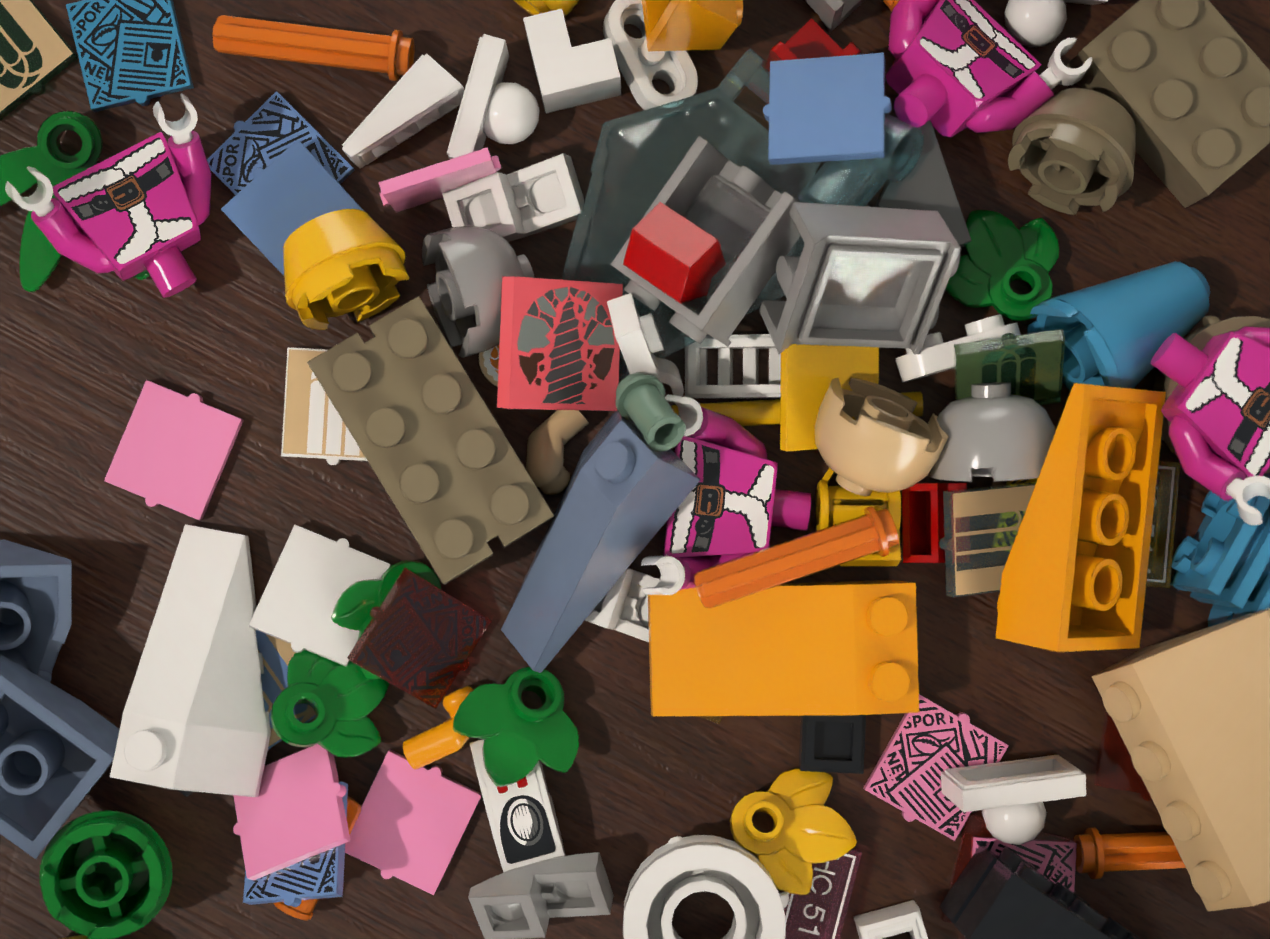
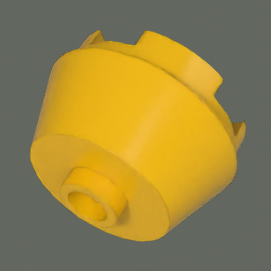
[283,209,409,330]

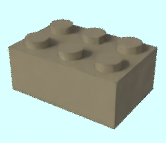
[1066,0,1270,208]

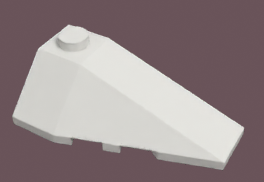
[110,524,271,797]

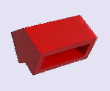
[623,202,726,303]
[902,483,968,563]

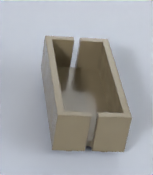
[307,296,554,585]

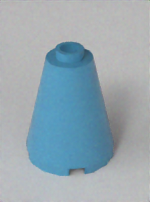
[1027,261,1210,403]

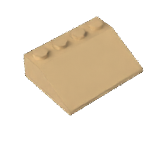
[1092,607,1270,911]

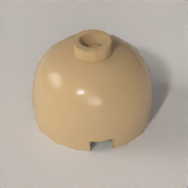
[814,378,949,496]

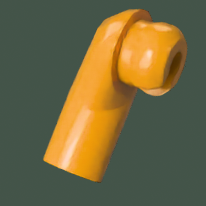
[403,686,474,770]

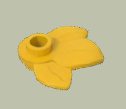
[730,769,857,895]

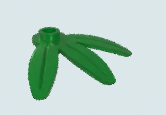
[0,111,150,292]

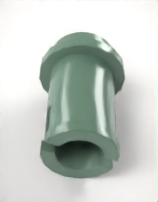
[615,372,686,452]

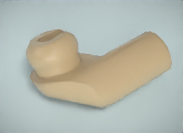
[526,410,589,495]

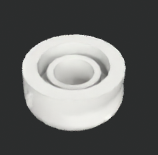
[623,835,789,939]

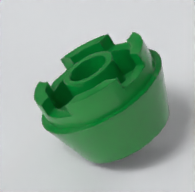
[39,811,173,939]

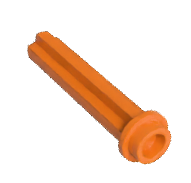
[212,15,415,81]
[694,506,899,609]
[1073,828,1186,879]

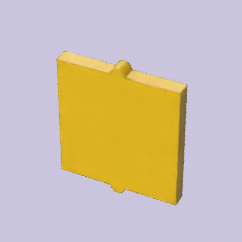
[780,344,879,451]

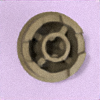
[1008,88,1136,215]

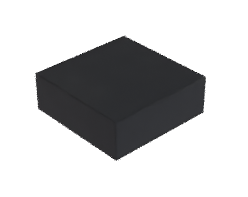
[799,715,866,774]

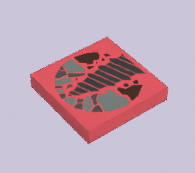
[497,276,623,411]

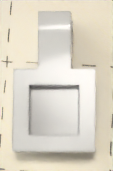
[607,293,684,396]

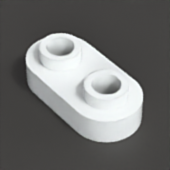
[603,0,698,116]
[895,314,1024,383]

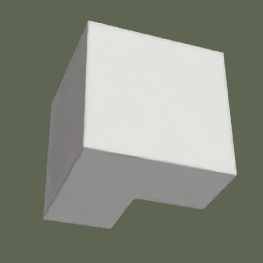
[523,9,621,113]

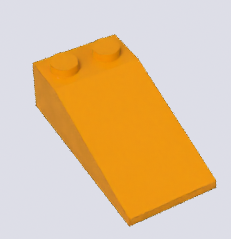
[996,383,1166,652]
[648,580,919,716]

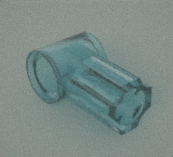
[798,113,924,206]

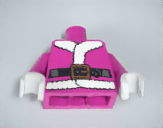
[885,0,1093,138]
[5,94,212,298]
[1150,326,1270,526]
[641,394,811,595]

